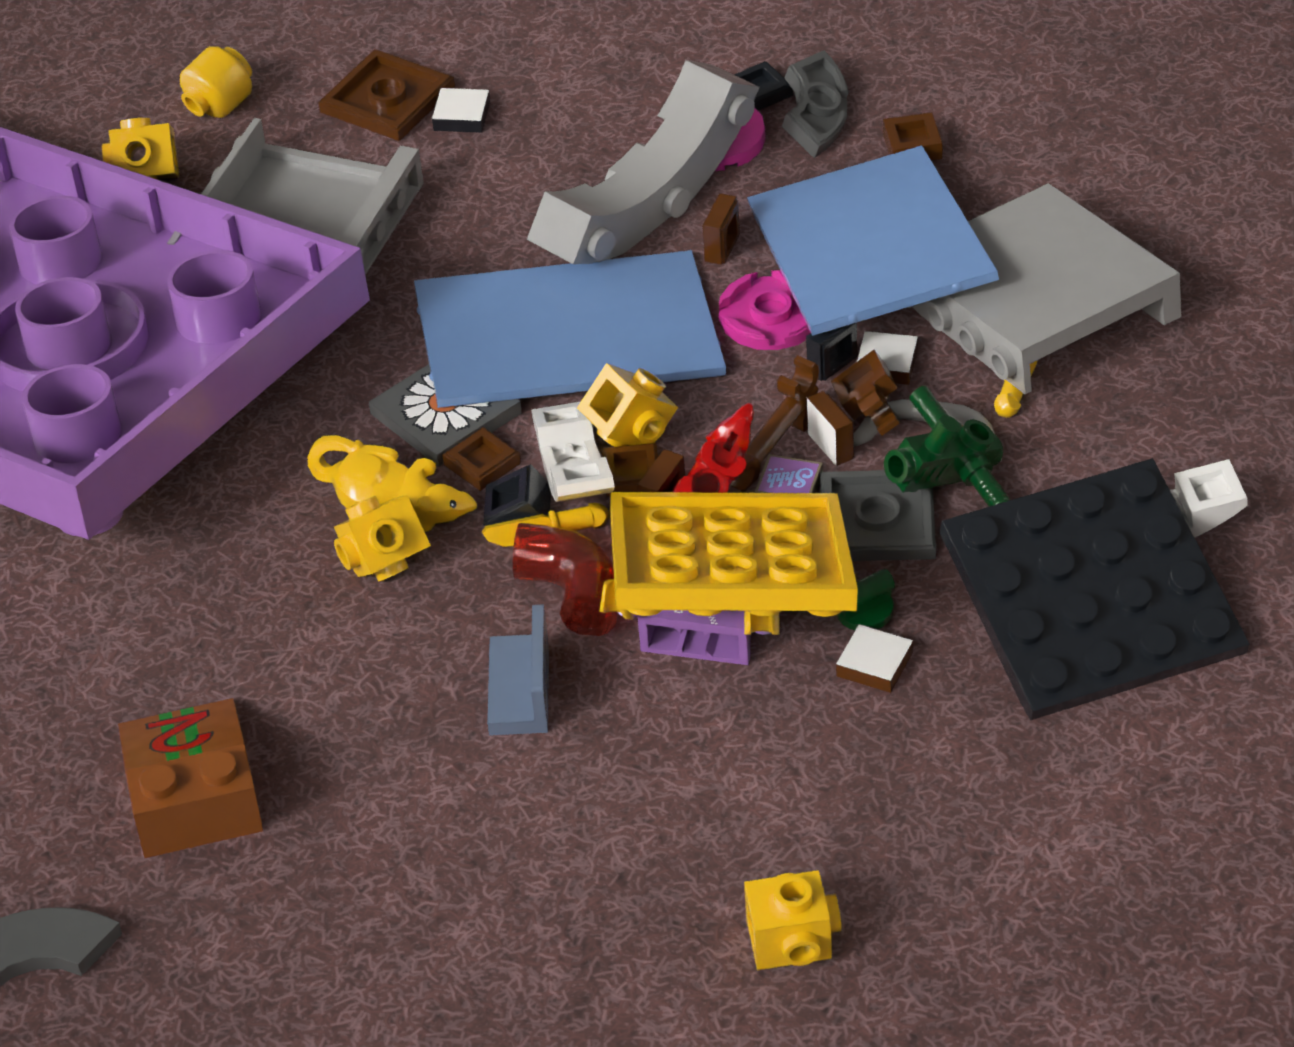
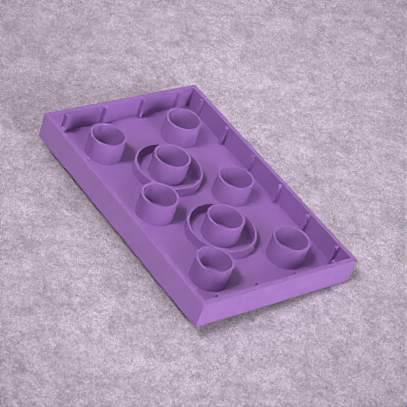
[0,127,370,540]

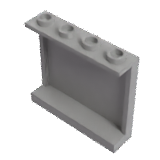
[167,118,424,275]
[908,183,1181,394]

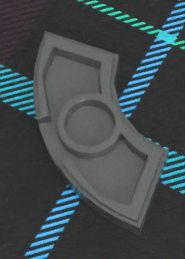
[782,50,849,158]
[0,907,122,986]

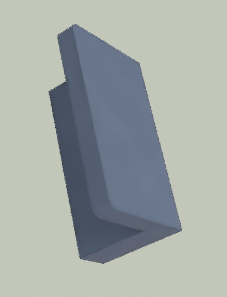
[487,604,549,735]

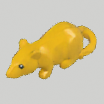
[307,435,477,532]

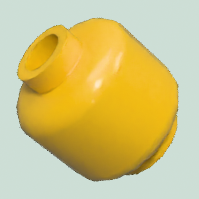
[180,46,252,118]

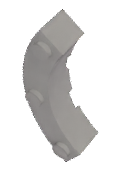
[527,60,759,264]

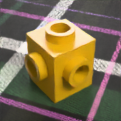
[102,118,179,180]
[577,363,678,447]
[334,495,431,582]
[744,870,841,970]

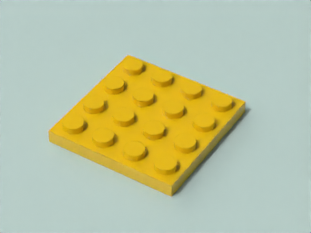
[610,492,858,617]

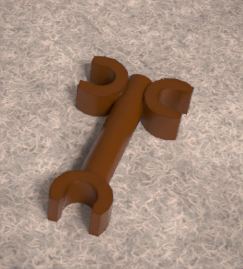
[731,355,819,492]

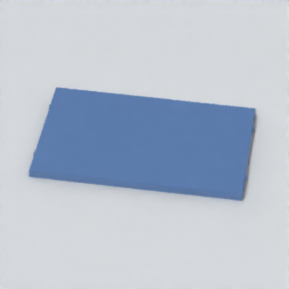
[747,146,999,336]
[414,250,726,408]

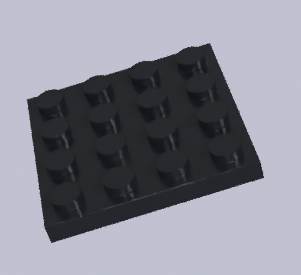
[940,458,1250,721]

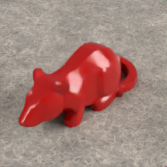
[672,403,754,493]

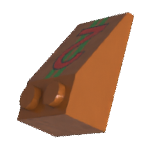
[118,698,263,858]

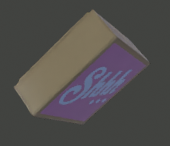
[755,454,823,493]

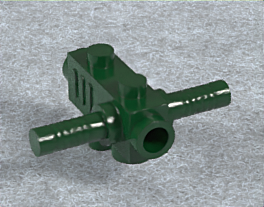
[884,386,1011,507]

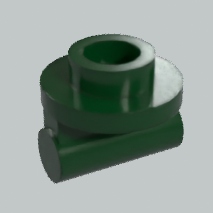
[837,568,895,630]

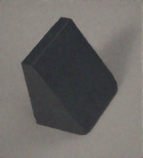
[483,464,551,526]

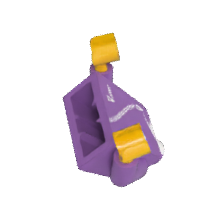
[599,579,780,665]

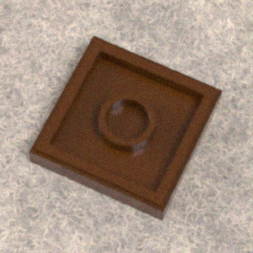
[318,49,455,141]

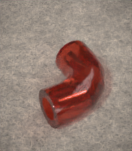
[513,523,618,636]

